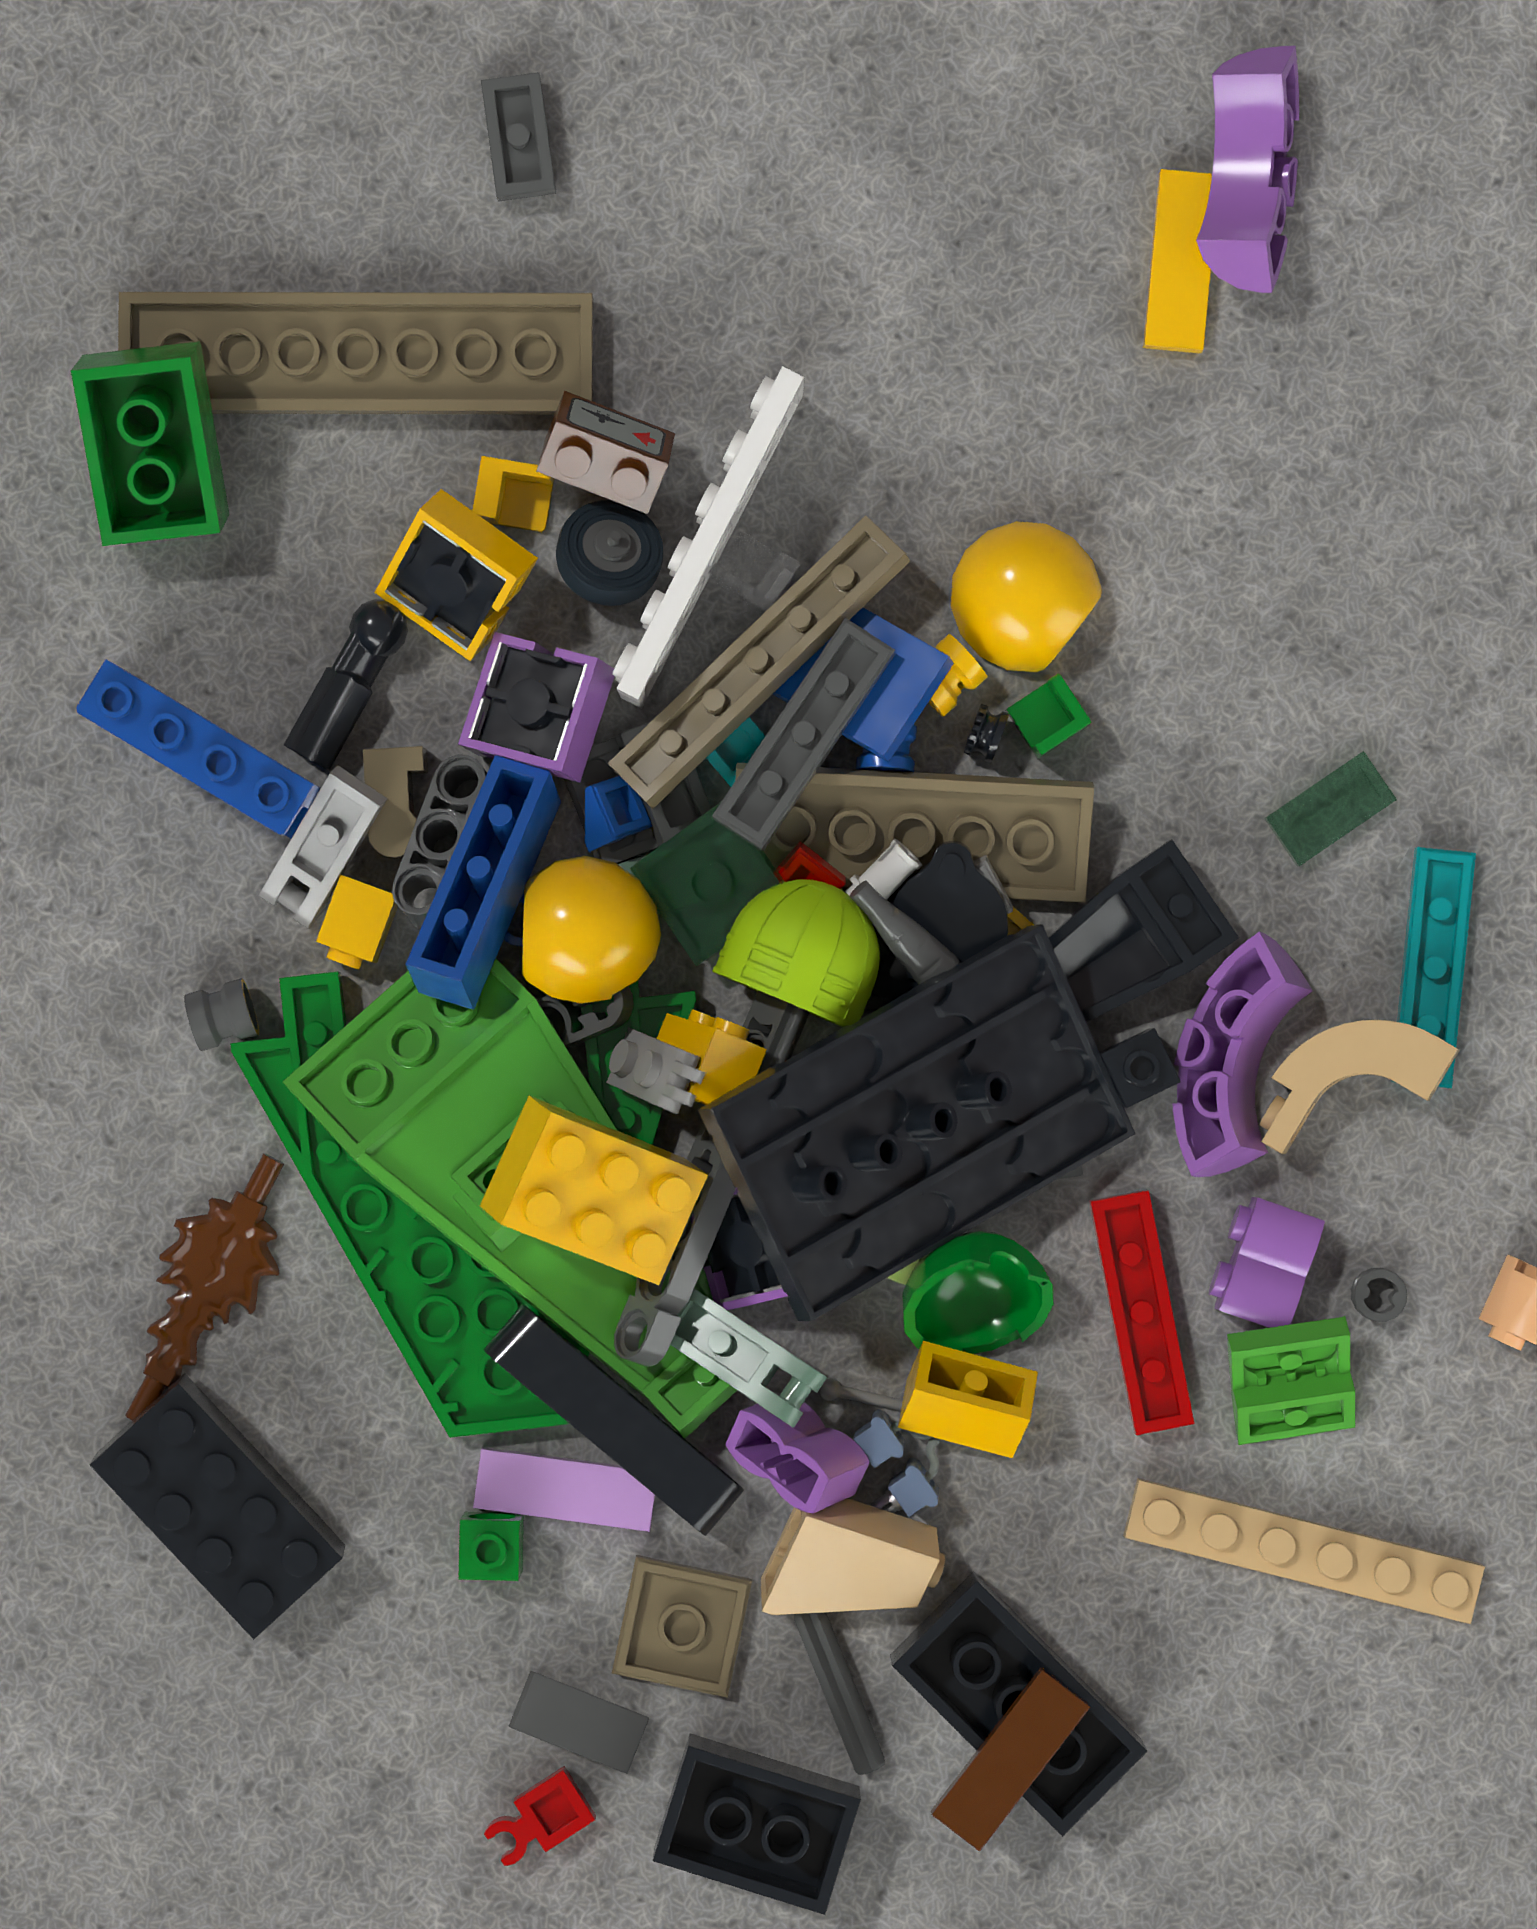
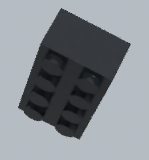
[90,1373,346,1639]
[890,1571,1148,1837]

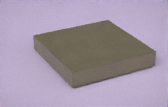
[612,1555,752,1698]

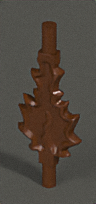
[125,1153,284,1420]

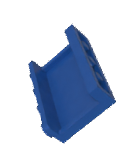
[76,659,321,839]

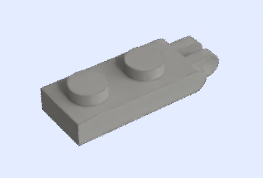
[606,1027,706,1114]

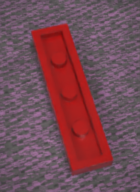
[1089,1189,1194,1435]

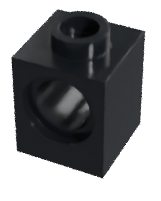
[1100,1028,1181,1108]

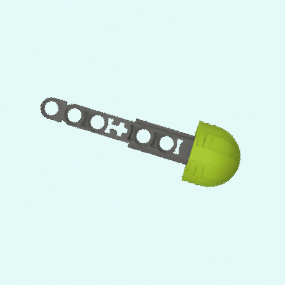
[614,879,880,1367]

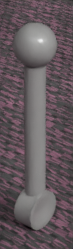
[818,1378,903,1411]

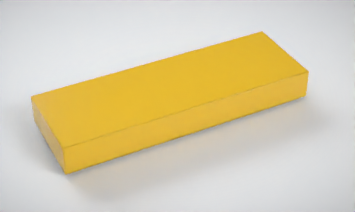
[1143,169,1212,353]

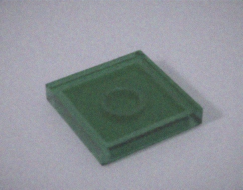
[630,801,785,966]

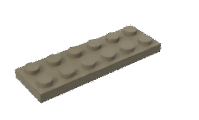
[730,763,1094,903]

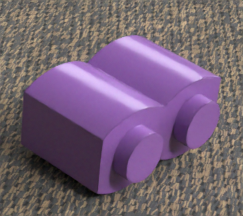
[1209,1197,1325,1328]
[725,1395,870,1513]

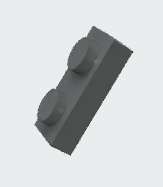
[481,72,556,202]

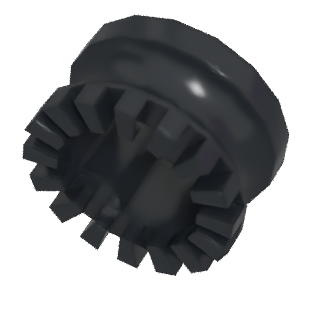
[963,703,1009,763]

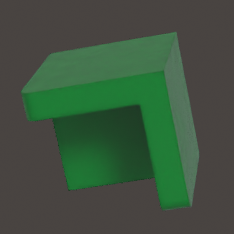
[1005,673,1092,760]

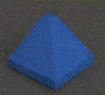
[585,776,653,852]

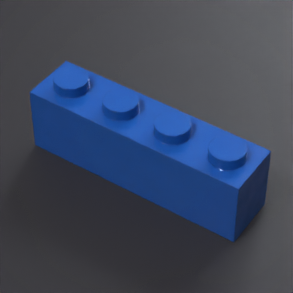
[405,755,561,1010]

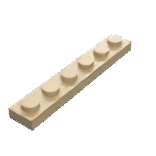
[1123,1478,1485,1624]

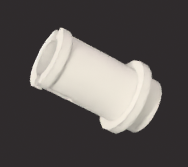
[846,839,922,900]

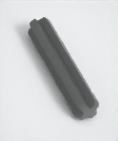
[794,1612,885,1775]

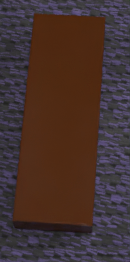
[931,1667,1090,1852]

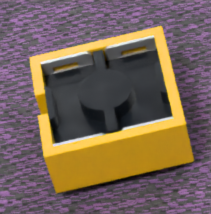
[374,489,538,661]

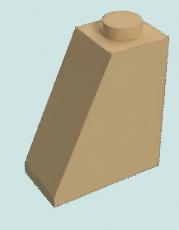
[761,1498,945,1615]

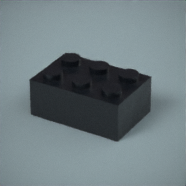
[652,1733,861,1915]

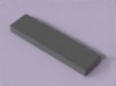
[712,618,896,852]

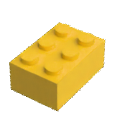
[480,1096,708,1285]

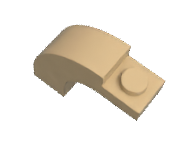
[1259,1020,1460,1154]

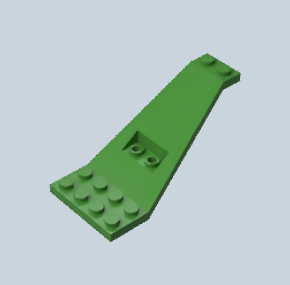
[283,959,737,1439]

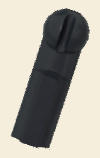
[284,599,408,770]

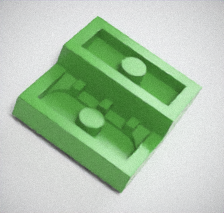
[1227,1316,1355,1445]

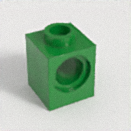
[458,1512,524,1581]

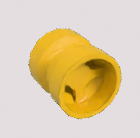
[928,634,988,717]

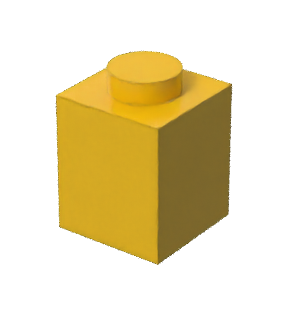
[316,875,398,970]

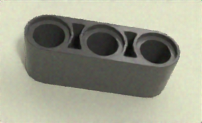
[392,754,487,929]

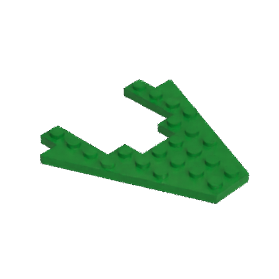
[230,971,696,1438]

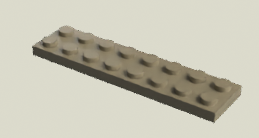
[118,292,593,415]

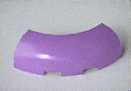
[1196,46,1299,293]
[1173,932,1313,1177]

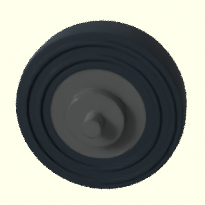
[556,500,664,606]

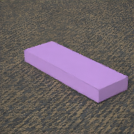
[473,1447,655,1532]

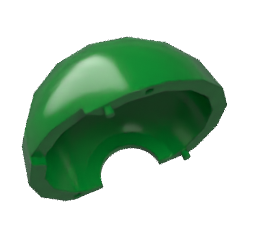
[902,1231,1054,1354]

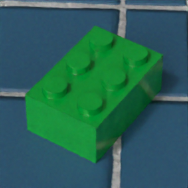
[71,341,230,546]

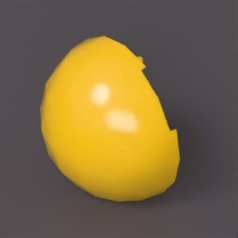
[951,521,1102,672]
[523,856,661,1004]

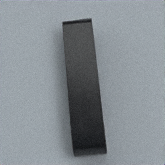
[484,1304,744,1536]

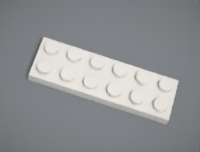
[612,366,804,709]

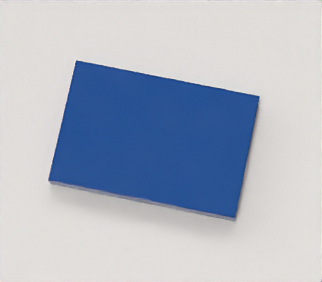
[773,607,954,762]

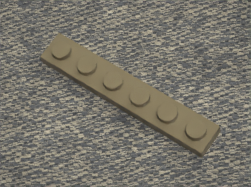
[608,515,910,809]

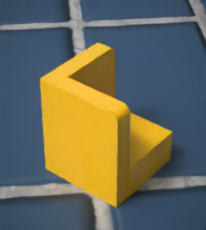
[472,456,554,532]

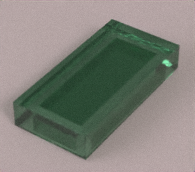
[1264,751,1397,867]

